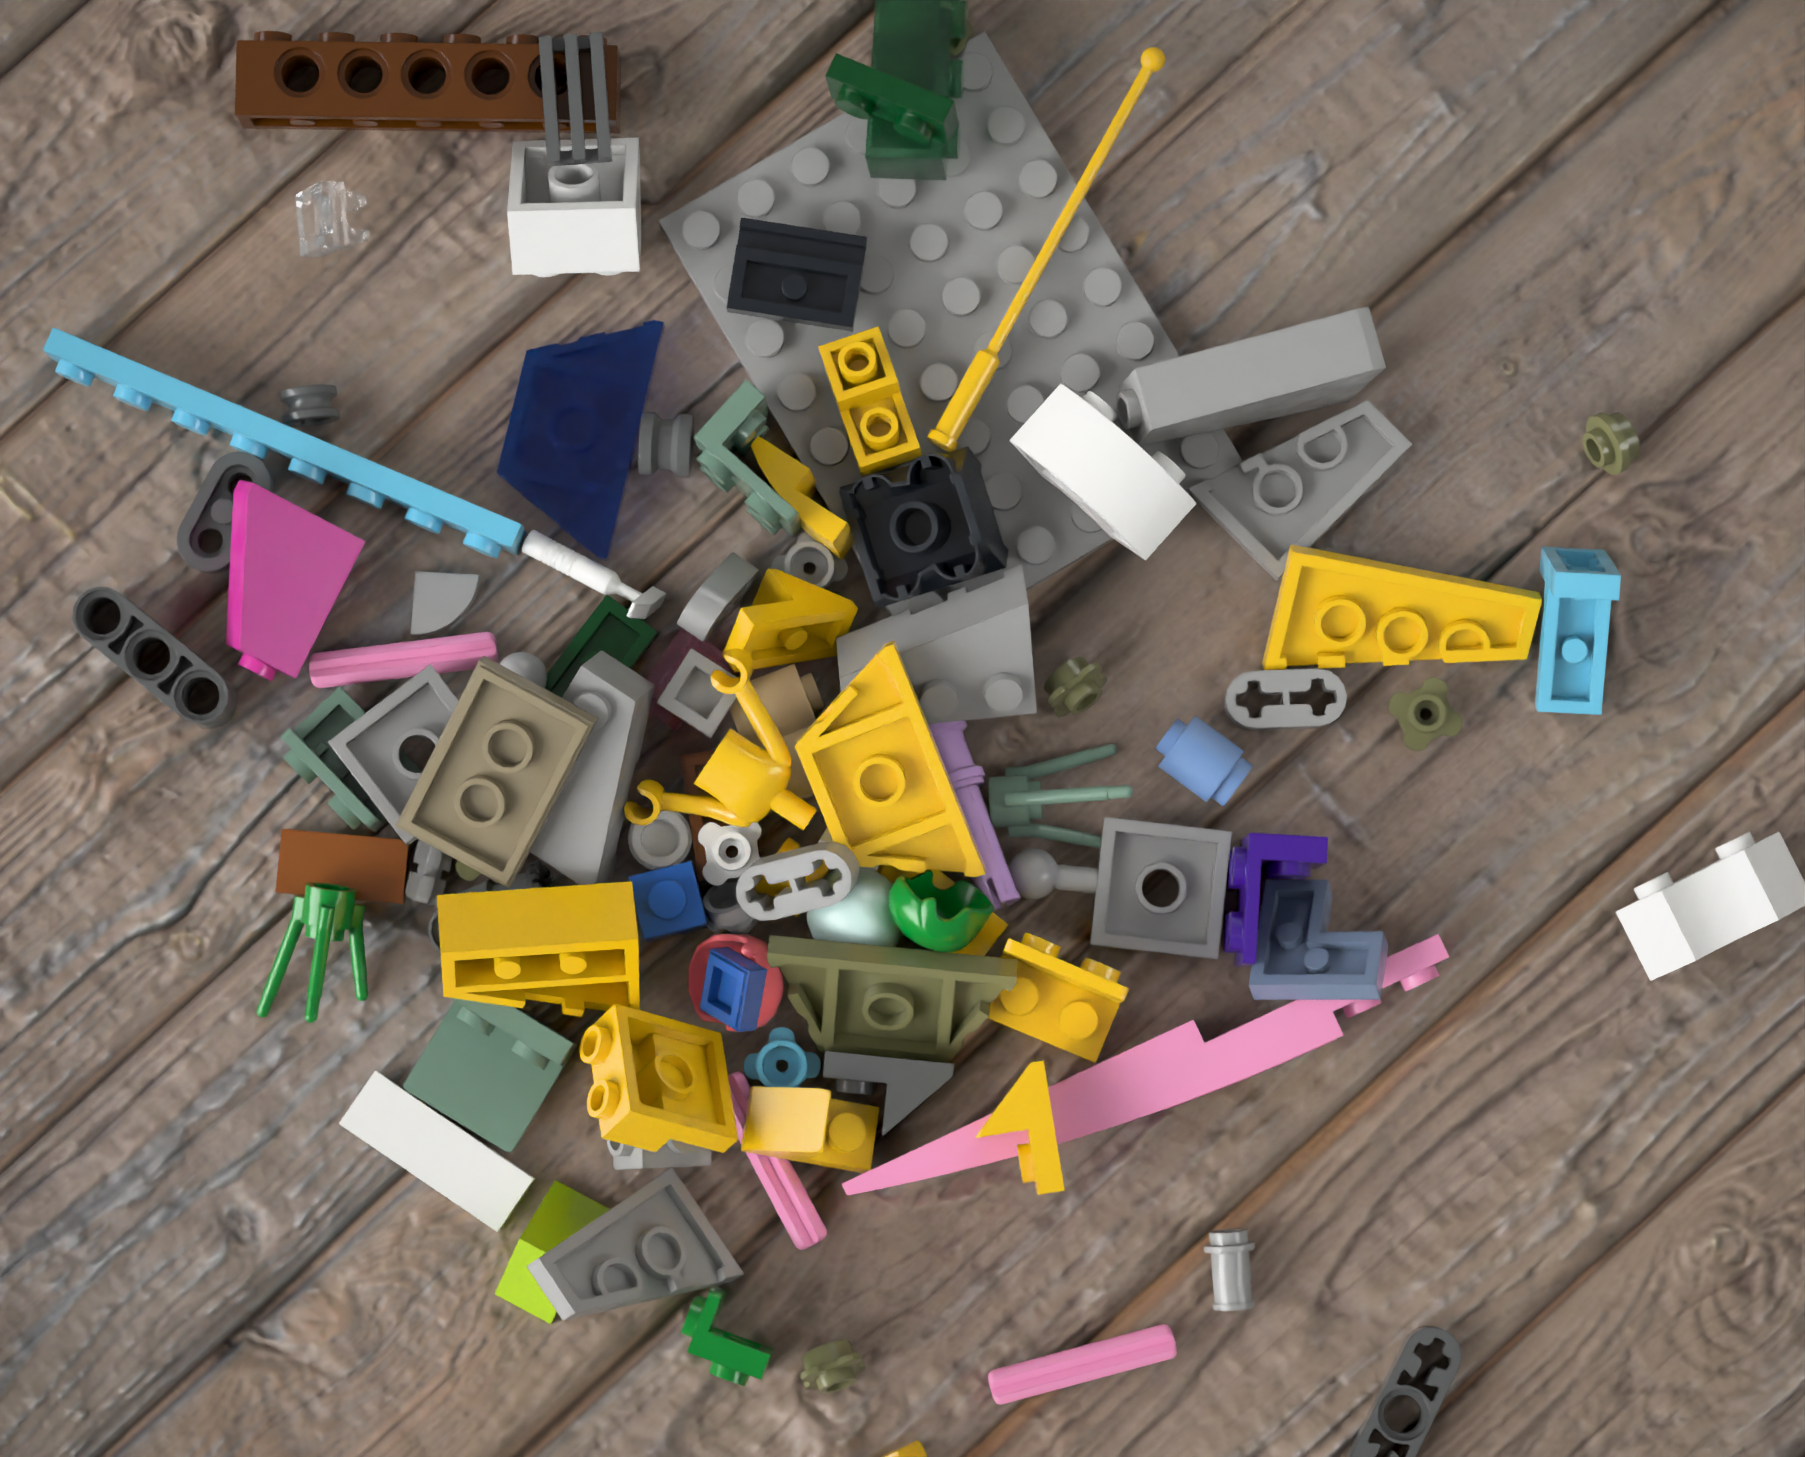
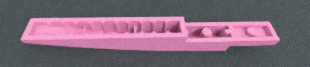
[842,934,1449,1195]

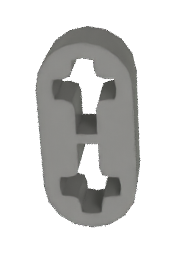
[677,552,760,643]
[1224,669,1347,731]
[736,842,860,921]

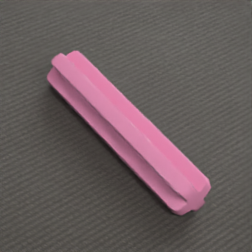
[309,632,498,688]
[728,1071,827,1250]
[988,1324,1177,1405]

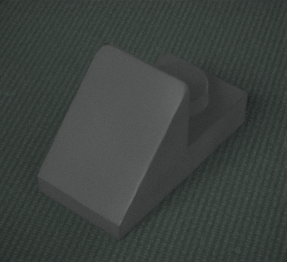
[823,1051,954,1135]

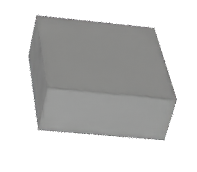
[656,648,737,738]

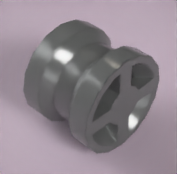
[638,411,694,478]

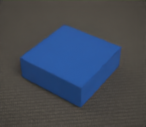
[700,947,767,1032]

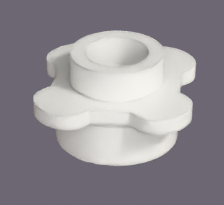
[698,822,762,886]

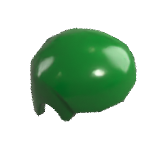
[888,870,995,952]

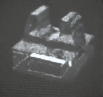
[295,181,370,257]

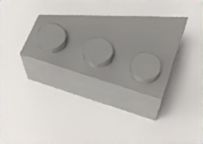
[836,564,1037,724]
[530,650,655,885]

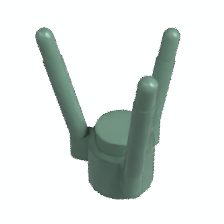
[989,744,1134,848]

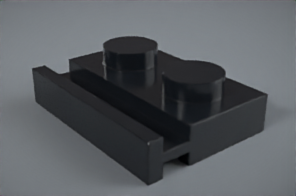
[726,217,867,332]

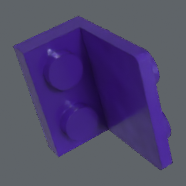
[1223,833,1328,967]

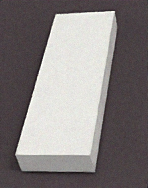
[339,1070,536,1232]

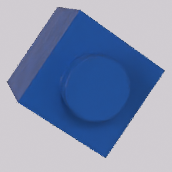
[629,861,708,942]

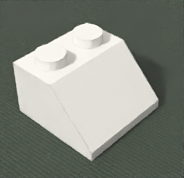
[507,138,641,277]

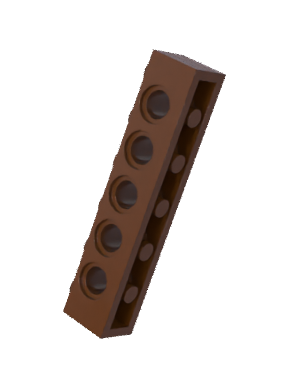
[235,31,622,134]

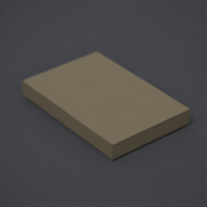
[395,656,599,888]

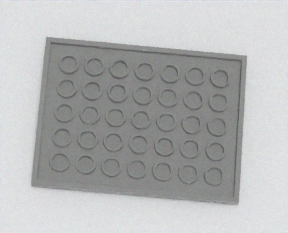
[658,31,1242,616]

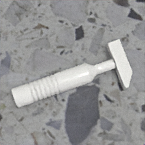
[522,530,666,619]

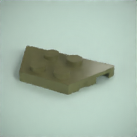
[767,935,1018,1063]

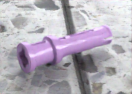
[928,720,1021,911]

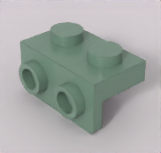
[280,686,423,832]

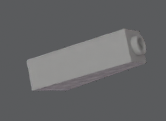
[1116,306,1386,446]

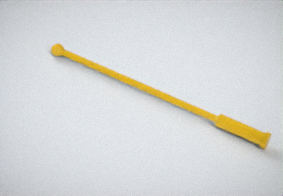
[926,47,1166,452]

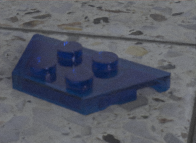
[497,320,665,561]

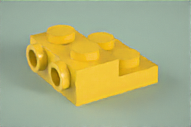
[579,1003,738,1153]

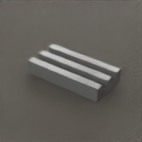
[539,32,613,167]

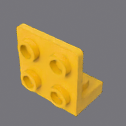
[987,932,1129,1063]

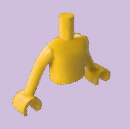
[624,648,817,830]

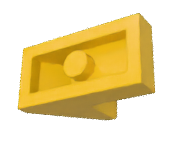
[722,568,858,673]
[975,1060,1065,1195]
[741,1086,879,1173]

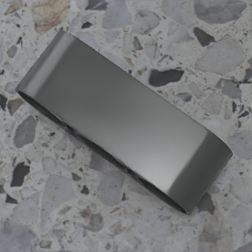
[72,587,238,729]

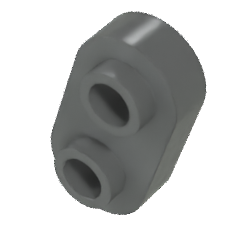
[177,452,274,574]

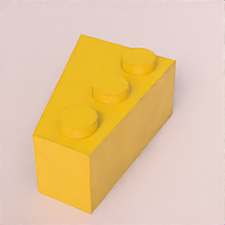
[437,881,640,1017]

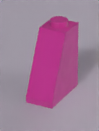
[226,480,366,681]

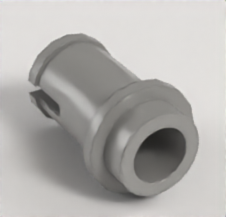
[1204,1228,1255,1311]

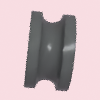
[279,384,340,427]

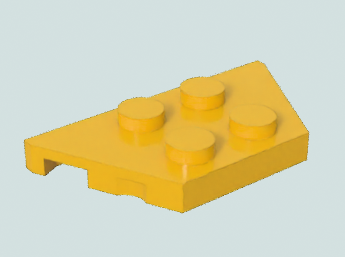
[795,640,986,877]

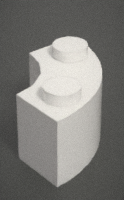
[1009,384,1197,560]
[1616,832,1805,981]

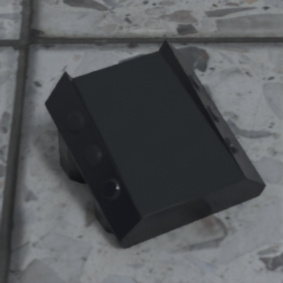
[839,446,1009,608]

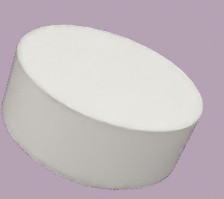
[628,807,693,870]

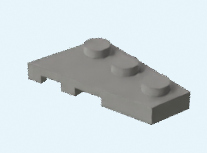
[1187,400,1413,581]
[527,1168,744,1321]

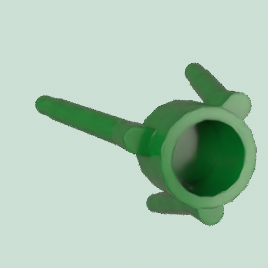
[256,882,368,1023]

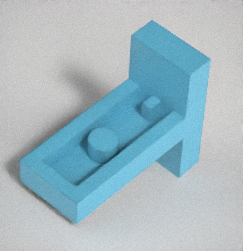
[1535,546,1621,715]

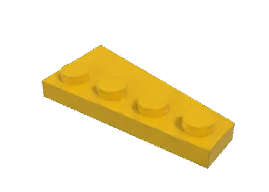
[1262,544,1542,670]

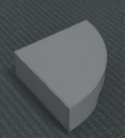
[411,571,481,636]

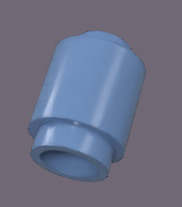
[1155,715,1254,807]

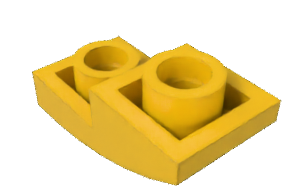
[818,326,922,477]

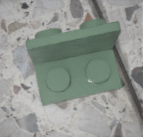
[694,379,801,537]
[403,998,578,1152]

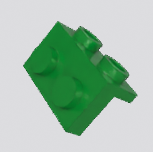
[681,1286,774,1386]

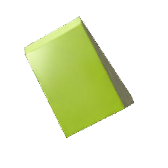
[495,1180,610,1324]

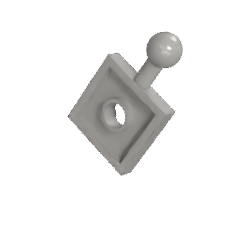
[328,652,547,846]
[1008,817,1232,960]

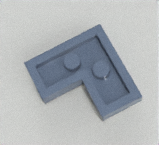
[1248,880,1388,1000]

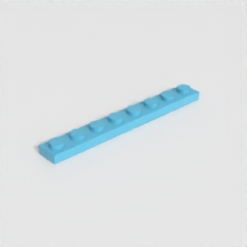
[43,327,527,559]

